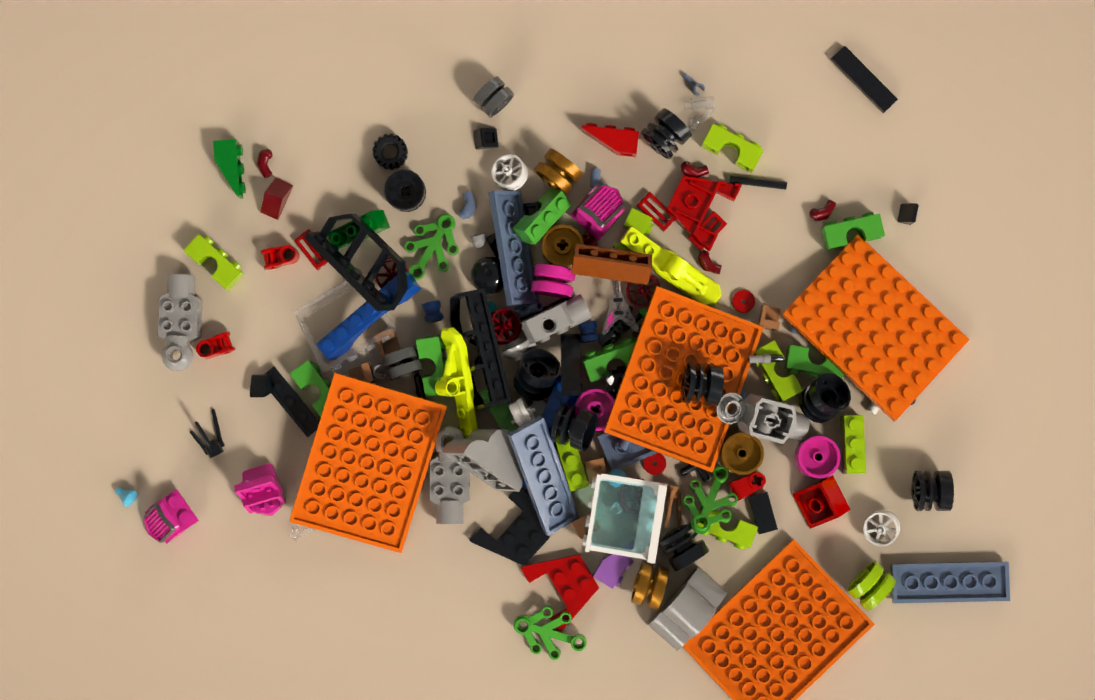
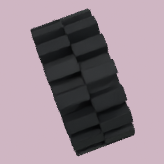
[372,133,408,170]

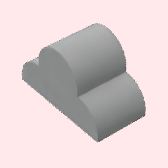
[441,429,523,492]
[647,566,727,651]

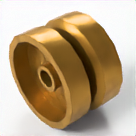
[534,148,583,196]
[542,224,584,268]
[719,432,764,475]
[631,561,669,610]

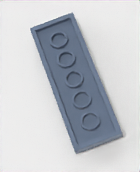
[489,191,539,306]
[508,416,580,536]
[891,561,1010,603]

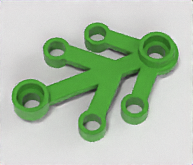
[404,214,459,280]
[683,466,738,534]
[513,605,587,660]

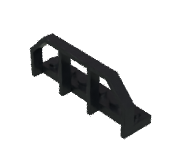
[304,214,408,311]
[449,288,512,411]

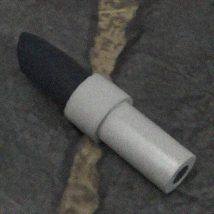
[748,354,785,364]

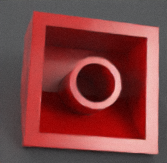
[793,475,851,529]

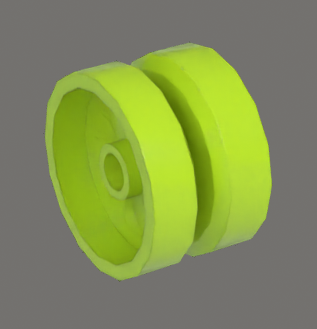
[847,561,897,611]

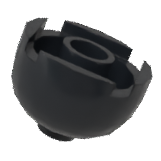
[471,257,504,295]

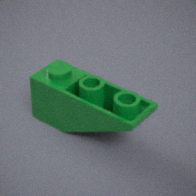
[213,139,246,199]
[328,210,390,249]

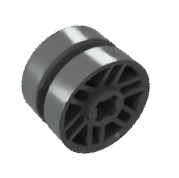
[473,76,515,118]
[382,346,423,380]

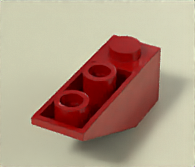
[581,123,639,157]

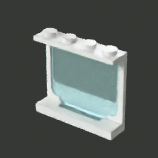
[582,473,668,564]

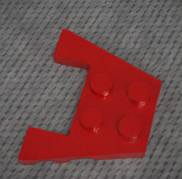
[666,176,742,251]
[521,554,599,632]

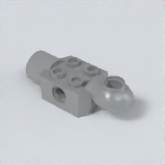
[158,274,203,371]
[501,294,592,362]
[716,393,810,444]
[430,426,470,524]

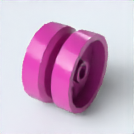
[531,264,576,298]
[575,389,614,431]
[794,436,841,479]

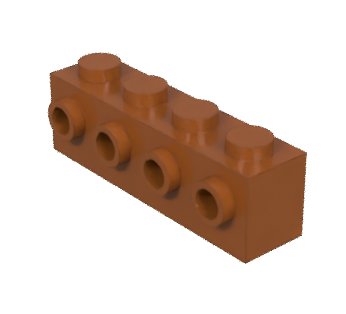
[571,244,652,285]

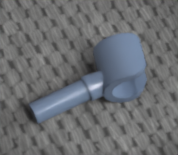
[682,73,705,96]

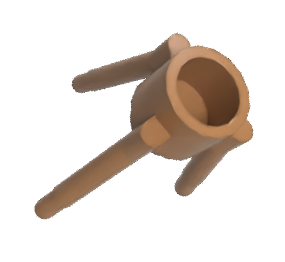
[664,485,682,528]

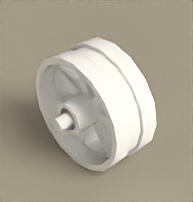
[491,154,528,191]
[508,398,536,427]
[863,510,900,547]

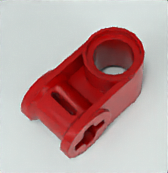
[261,245,299,270]
[196,332,236,359]
[727,472,766,501]

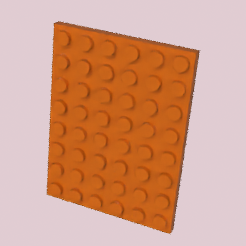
[781,234,970,422]
[603,286,764,472]
[289,372,447,553]
[683,539,875,700]

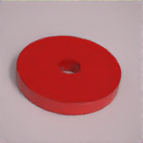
[732,290,755,313]
[643,453,666,475]

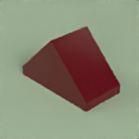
[260,178,293,220]

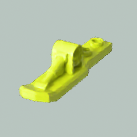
[620,226,721,306]
[435,327,478,440]

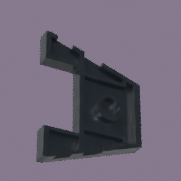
[469,487,550,566]

